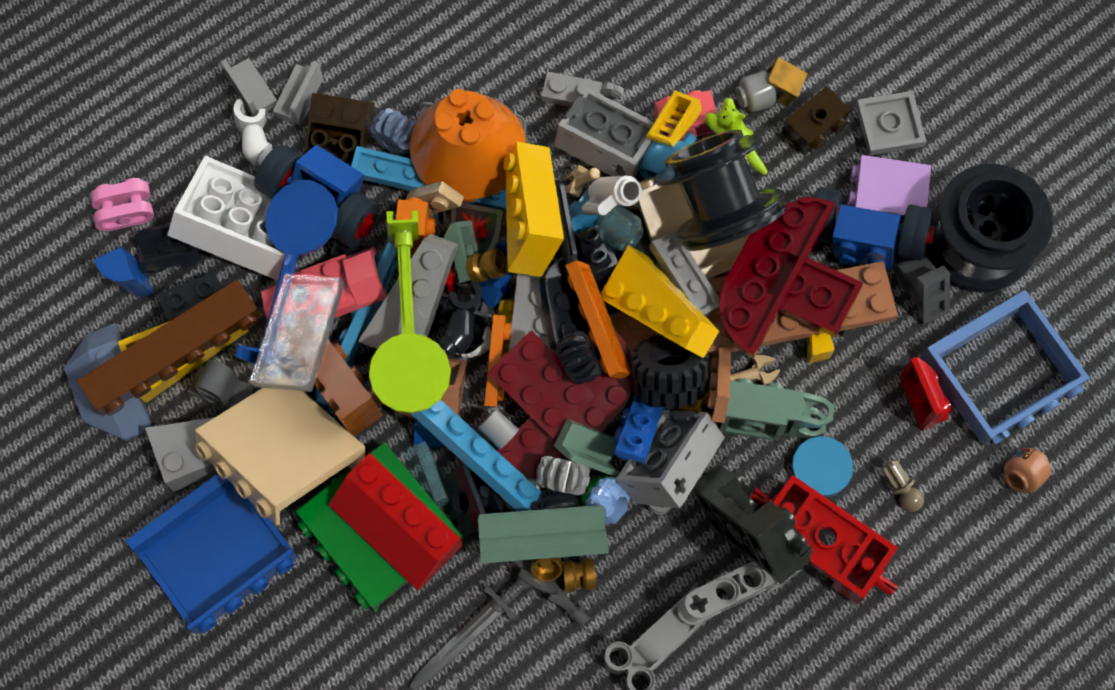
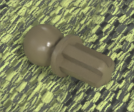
[882,459,924,512]

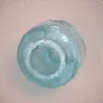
[597,206,643,251]

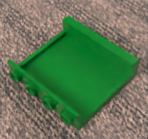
[296,442,463,613]

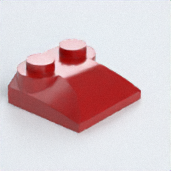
[899,357,951,431]

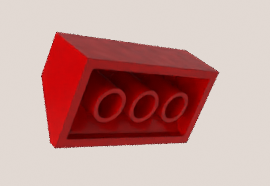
[329,453,463,591]

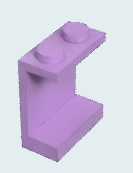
[847,155,931,217]

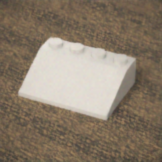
[167,156,285,280]

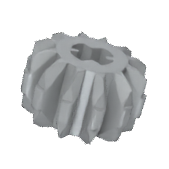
[536,456,590,495]

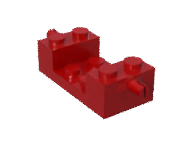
[751,474,898,605]

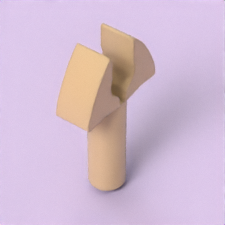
[565,165,600,198]
[730,355,780,386]

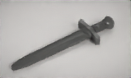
[410,575,532,690]

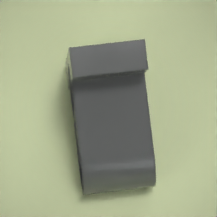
[893,256,950,324]
[187,359,257,410]

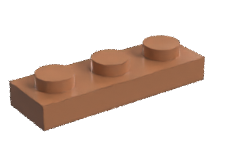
[707,345,731,423]

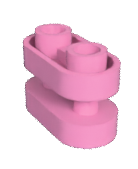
[90,178,154,231]

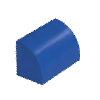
[94,247,154,297]

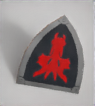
[451,203,504,254]

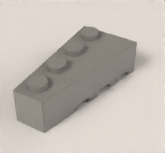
[358,234,459,349]
[509,274,559,357]
[145,417,217,492]

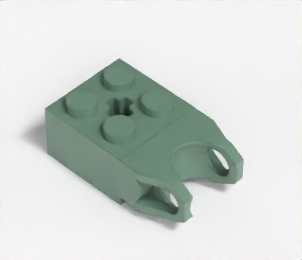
[719,378,834,441]

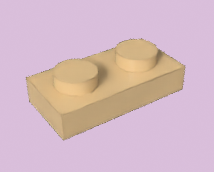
[406,181,464,214]

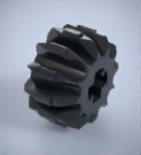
[556,330,602,385]

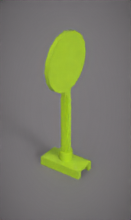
[369,210,451,414]

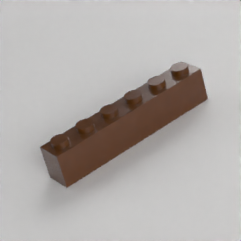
[76,279,261,416]

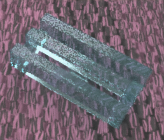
[414,442,450,508]

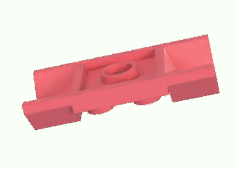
[261,246,387,339]

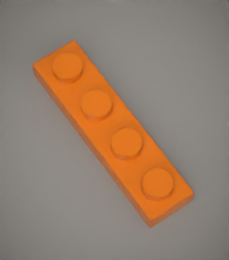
[566,260,632,379]

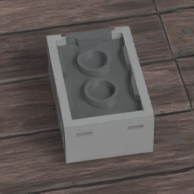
[554,87,660,178]
[616,410,725,509]

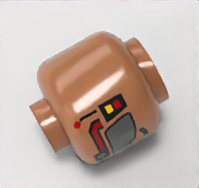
[1004,448,1051,493]

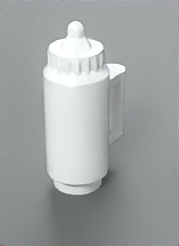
[582,176,642,215]

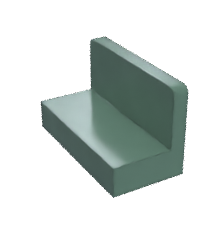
[554,419,620,477]

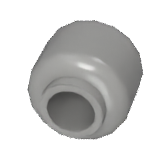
[736,71,780,113]

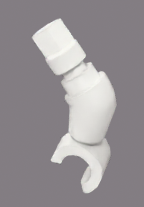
[234,99,272,167]

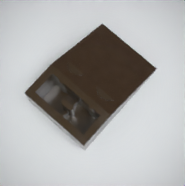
[304,93,375,166]

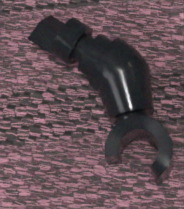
[438,280,482,358]

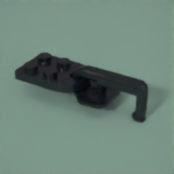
[539,180,598,351]

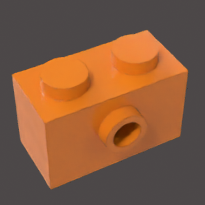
[395,197,436,256]

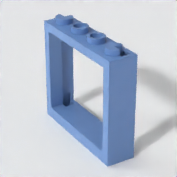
[921,290,1090,446]

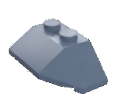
[64,323,153,441]

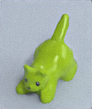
[705,98,768,175]

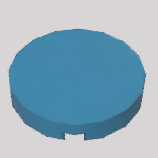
[791,436,853,497]

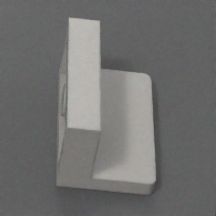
[220,58,277,117]
[273,61,323,125]

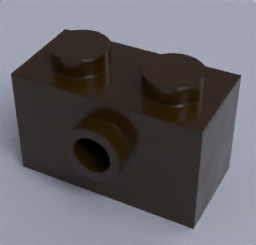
[781,86,851,156]

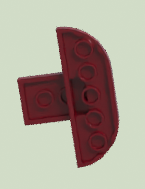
[720,197,863,359]
[487,330,632,478]

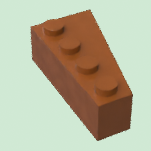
[279,314,383,436]

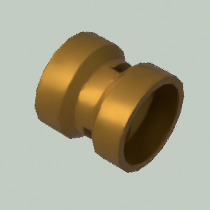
[466,248,507,283]
[531,557,562,582]
[562,558,597,593]

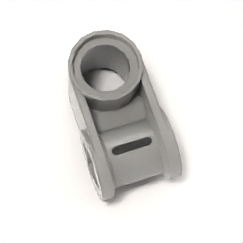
[475,408,519,450]

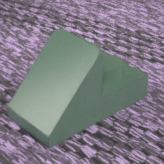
[443,220,479,283]

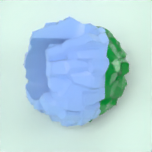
[581,475,630,524]

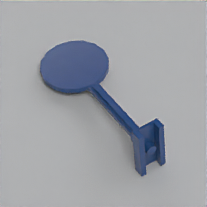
[235,180,338,373]

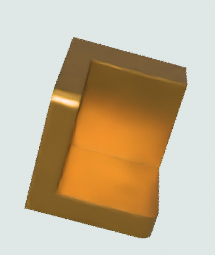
[766,57,808,106]

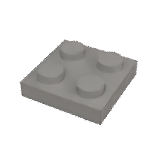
[855,91,927,156]

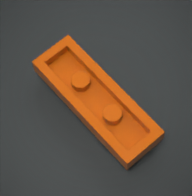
[484,315,512,407]

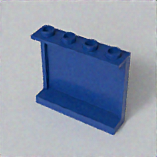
[126,474,299,634]

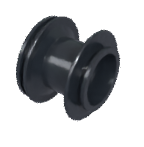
[654,129,786,251]
[926,163,1054,293]

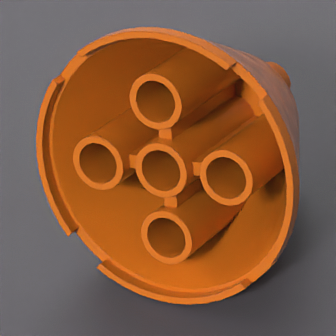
[410,89,526,202]

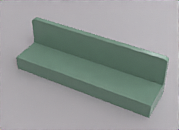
[478,505,609,564]

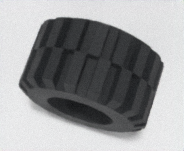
[631,335,709,409]

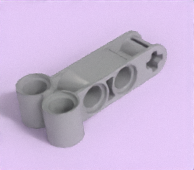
[677,561,801,626]
[603,585,707,690]

